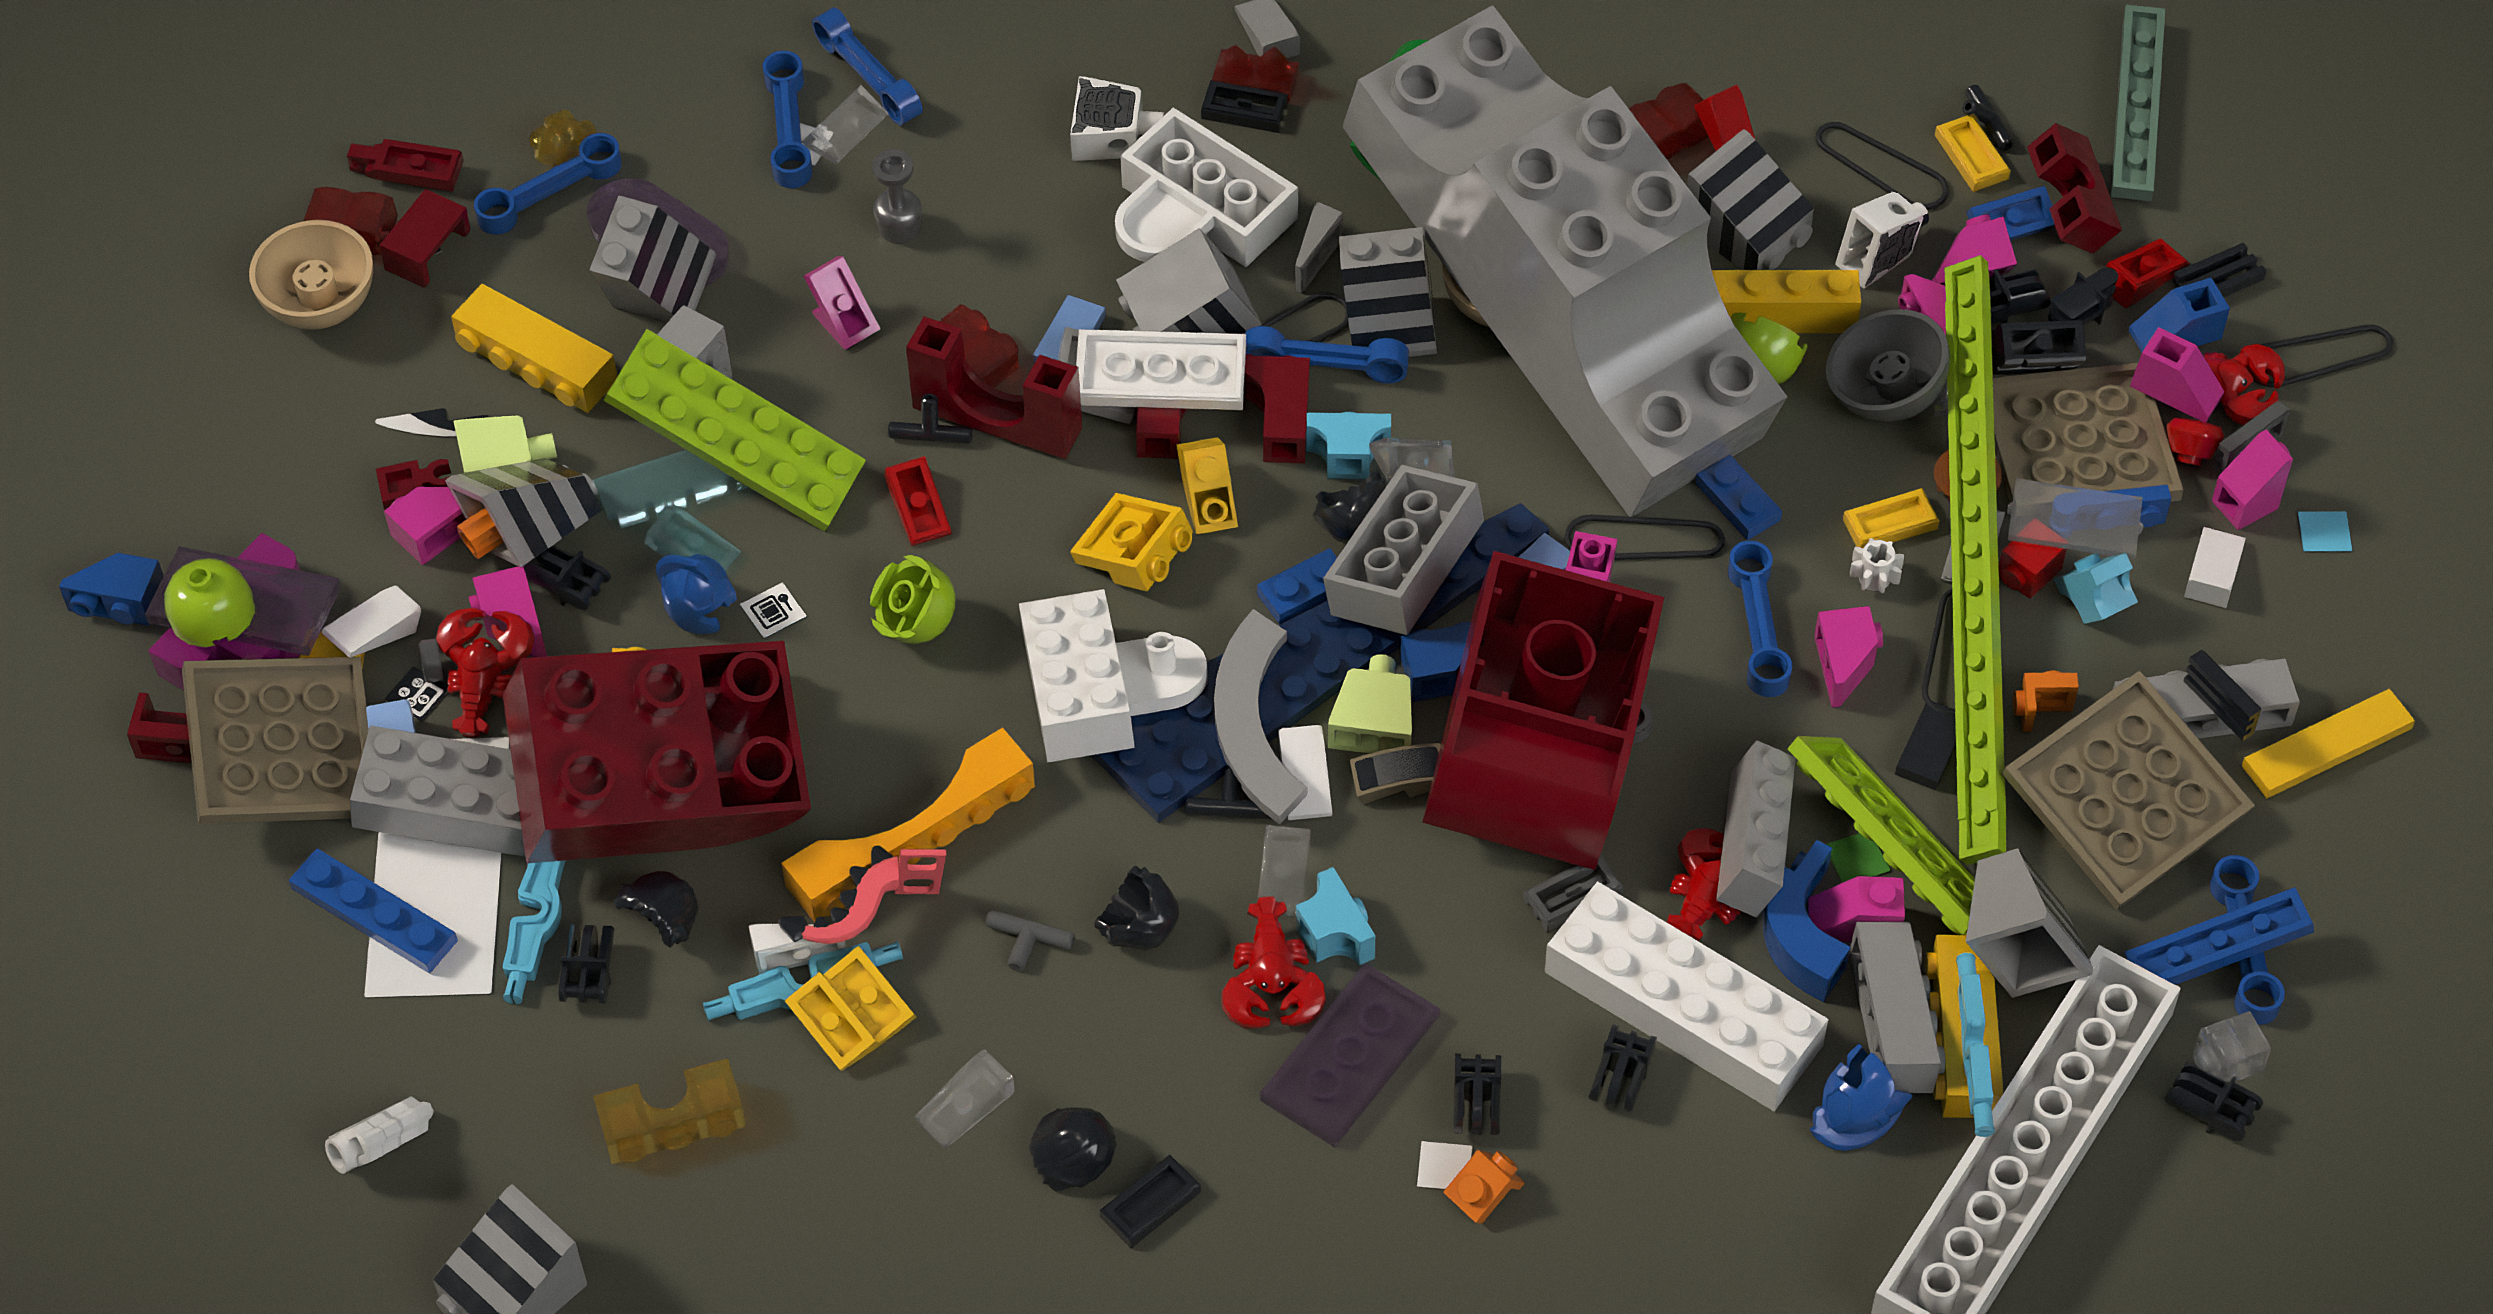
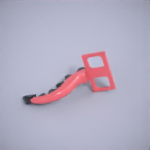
[778,845,946,944]

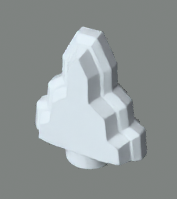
[325,1096,434,1174]

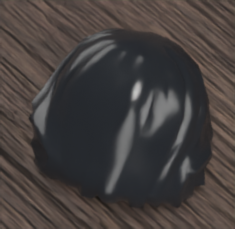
[1313,471,1386,544]
[1094,866,1179,950]
[614,871,699,948]
[1029,1107,1117,1191]

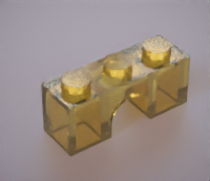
[593,1058,746,1164]

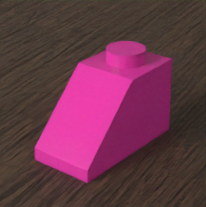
[1931,215,2017,285]
[384,487,466,565]
[468,566,547,657]
[1814,606,1883,708]
[1808,876,1905,943]

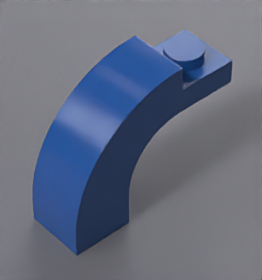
[1763,840,1851,1003]

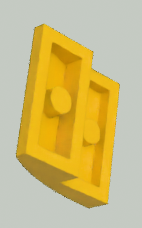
[785,946,917,1071]

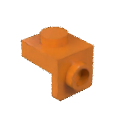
[2013,670,2079,732]
[1443,1150,1525,1224]

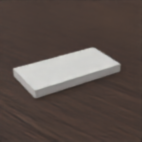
[1076,329,1246,410]

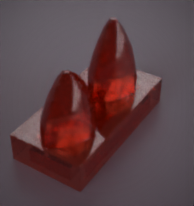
[1212,45,1299,103]

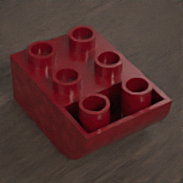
[1422,551,1664,870]
[503,641,811,864]

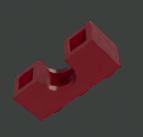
[2027,123,2122,254]

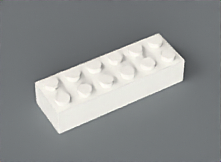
[1545,881,1828,1111]

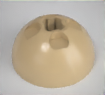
[249,220,373,330]

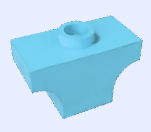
[1306,412,1391,479]
[2054,553,2138,624]
[1296,867,1376,965]

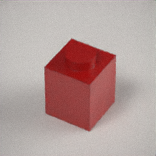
[1998,520,2068,599]

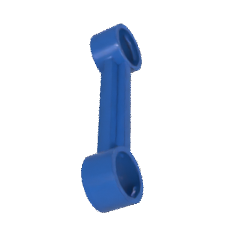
[812,7,923,126]
[763,51,813,188]
[474,133,622,235]
[1245,326,1409,384]
[1728,541,1792,697]
[2210,855,2285,1025]

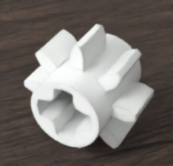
[1850,538,1904,593]

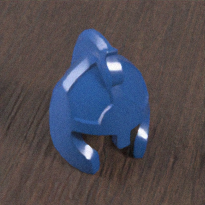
[656,554,737,634]
[1809,1044,1913,1151]

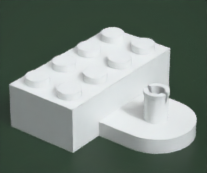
[1115,107,1298,267]
[1019,589,1208,763]

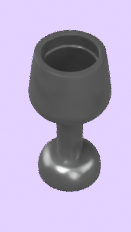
[872,149,922,244]

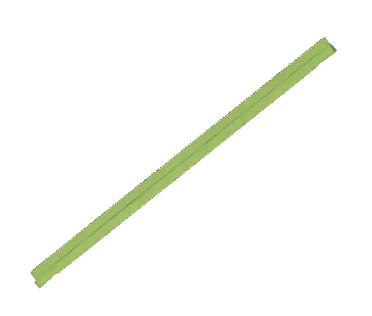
[1944,255,2006,865]

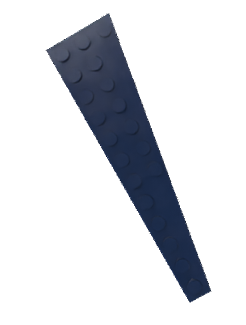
[1090,503,1549,823]

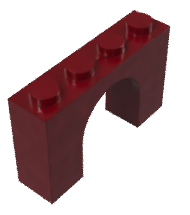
[906,316,1082,459]
[1136,354,1310,464]

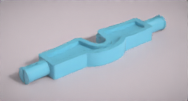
[503,860,565,1005]
[703,941,903,1021]
[1956,953,1995,1137]

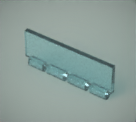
[593,450,750,529]

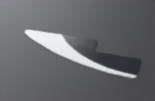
[375,408,489,437]

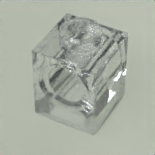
[2193,1011,2272,1083]

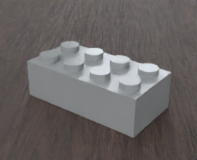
[1323,465,1484,635]
[350,725,525,857]

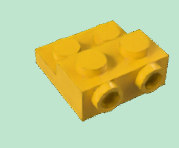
[1070,493,1193,591]

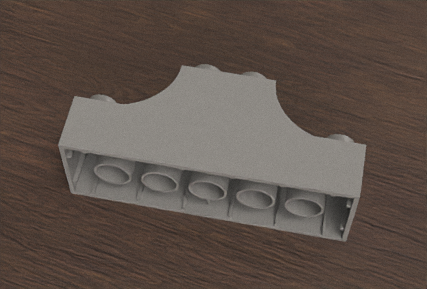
[1342,5,1787,517]

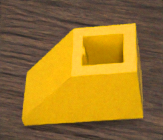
[1177,437,1238,534]

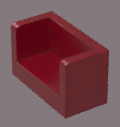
[380,188,470,288]
[127,692,192,763]

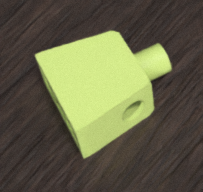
[454,415,557,473]
[1328,655,1412,754]

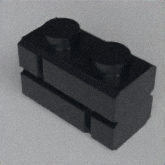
[1991,320,2086,375]

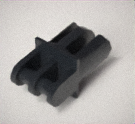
[2048,267,2118,326]
[1989,269,2051,324]
[524,545,611,610]
[558,924,615,1004]
[1588,1024,1657,1112]
[1453,1053,1501,1135]
[2165,1061,2263,1141]

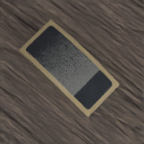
[1350,743,1441,805]

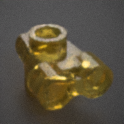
[529,109,596,165]

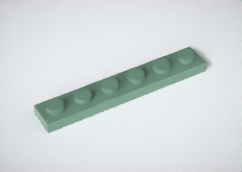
[2110,4,2165,202]

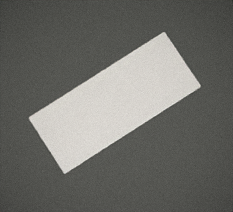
[364,737,509,997]

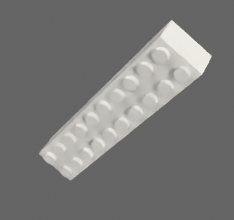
[1871,945,2181,1314]

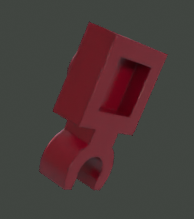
[376,459,451,510]

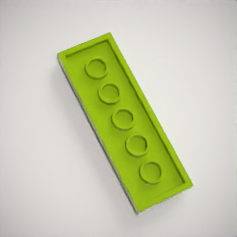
[603,329,866,531]
[1788,736,1975,935]

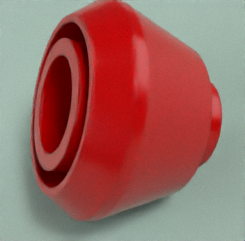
[2167,417,2225,466]

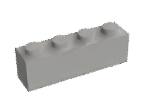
[2113,658,2300,739]
[1717,740,1796,917]
[1850,922,1945,1093]

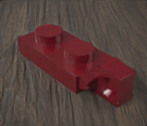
[347,139,464,192]

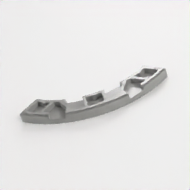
[1214,609,1308,825]

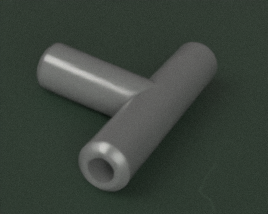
[986,910,1075,971]

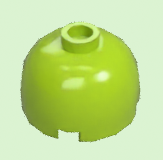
[1731,312,1808,384]
[870,555,956,645]
[164,558,255,647]

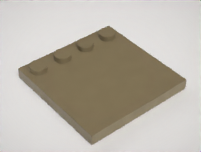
[1993,363,2183,519]
[182,657,369,824]
[2002,670,2255,911]

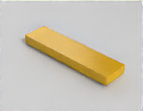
[2242,688,2415,799]

